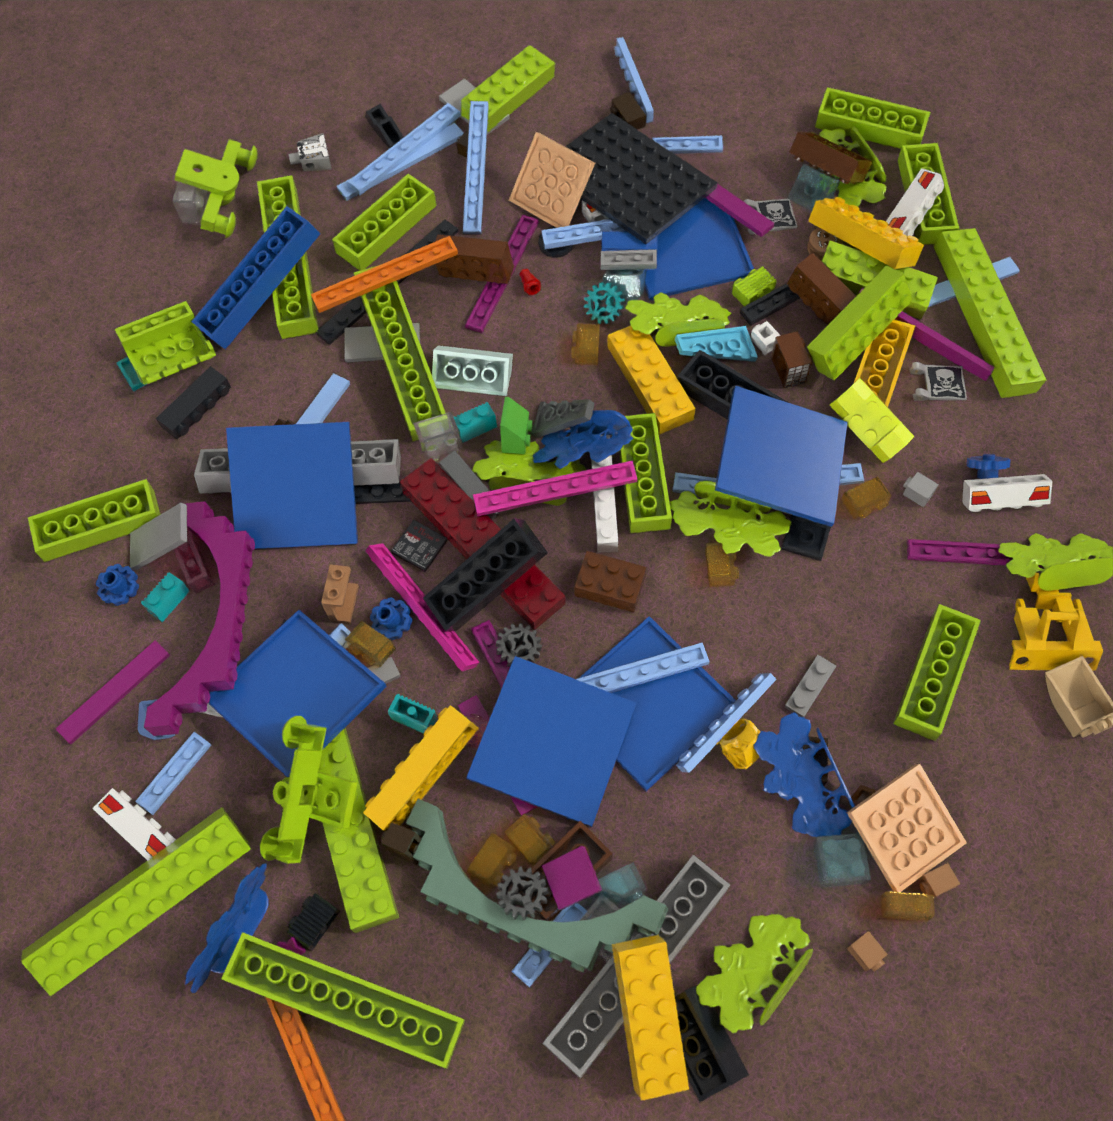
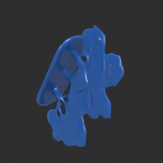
[533,410,633,469]
[753,712,855,840]
[185,863,268,993]

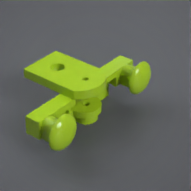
[175,139,257,238]
[260,716,357,864]

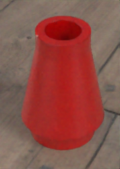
[519,269,541,295]

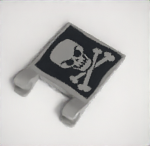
[744,199,797,234]
[909,362,967,401]

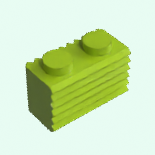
[732,266,776,306]

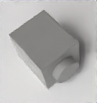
[903,472,938,507]

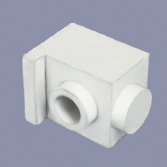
[751,321,781,356]

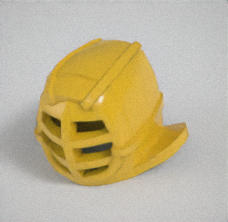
[716,718,761,770]

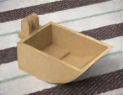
[1045,656,1113,738]

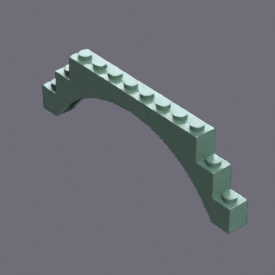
[406,799,669,972]

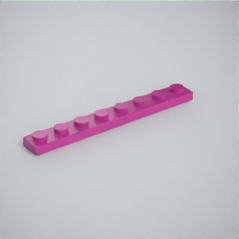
[473,461,637,516]
[365,544,479,671]

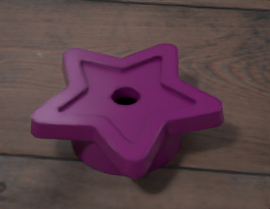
[277,937,306,955]

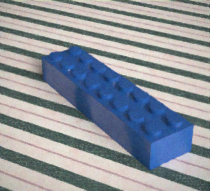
[191,206,321,349]

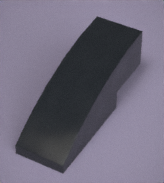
[365,103,404,149]

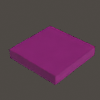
[542,846,602,910]

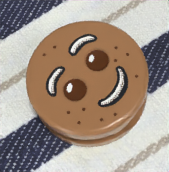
[807,228,843,261]

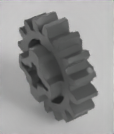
[496,623,542,667]
[496,867,548,921]

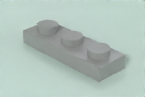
[601,250,657,270]
[785,655,836,717]

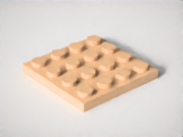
[509,132,595,228]
[847,764,967,893]

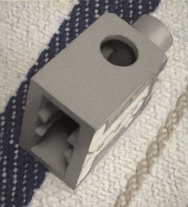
[289,133,331,171]

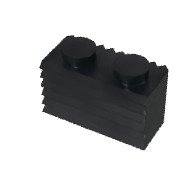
[286,893,340,951]

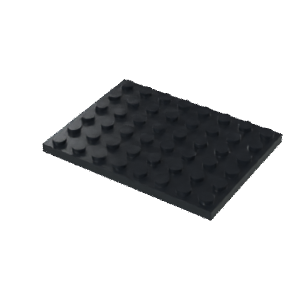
[565,113,718,244]

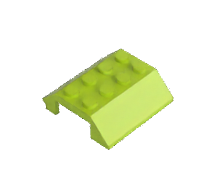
[115,301,216,385]

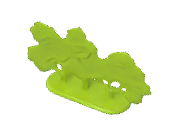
[819,126,886,207]
[625,292,731,347]
[472,440,587,506]
[670,481,791,557]
[998,533,1113,591]
[696,914,813,1033]

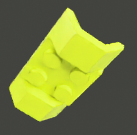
[829,378,914,463]

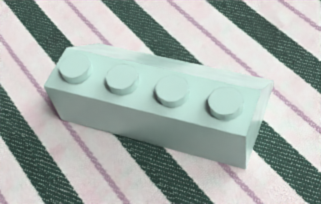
[432,346,513,396]

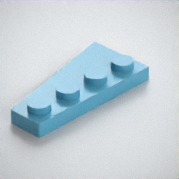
[674,326,758,362]

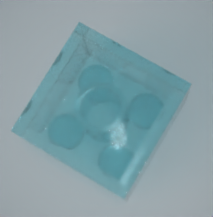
[813,833,871,888]

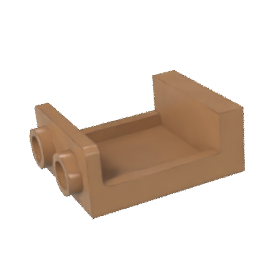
[321,565,359,624]

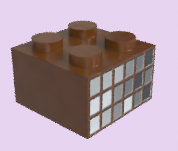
[771,331,812,388]

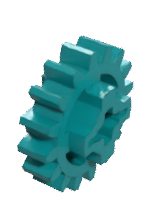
[584,282,625,324]

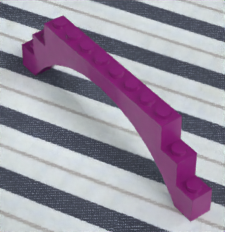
[144,501,255,736]

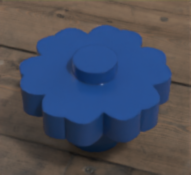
[967,454,1010,479]
[96,564,139,606]
[370,597,413,641]

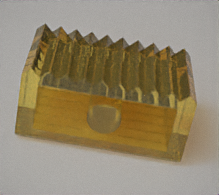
[571,323,600,365]
[841,476,892,519]
[705,542,739,587]
[344,621,396,667]
[504,814,555,867]
[467,832,517,889]
[881,891,935,922]

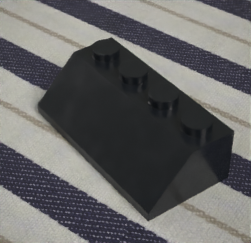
[675,985,749,1102]

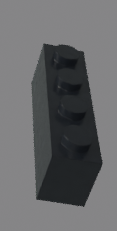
[156,366,231,439]

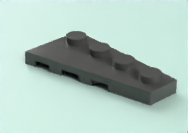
[531,399,595,438]

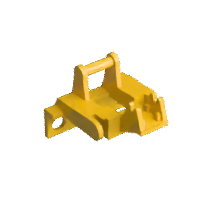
[1009,572,1103,671]

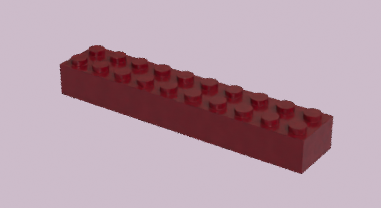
[400,458,565,630]

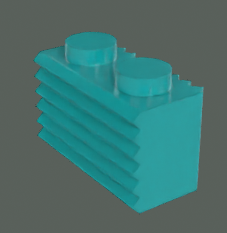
[453,402,497,443]
[141,572,190,622]
[388,694,438,734]

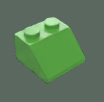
[500,397,533,454]

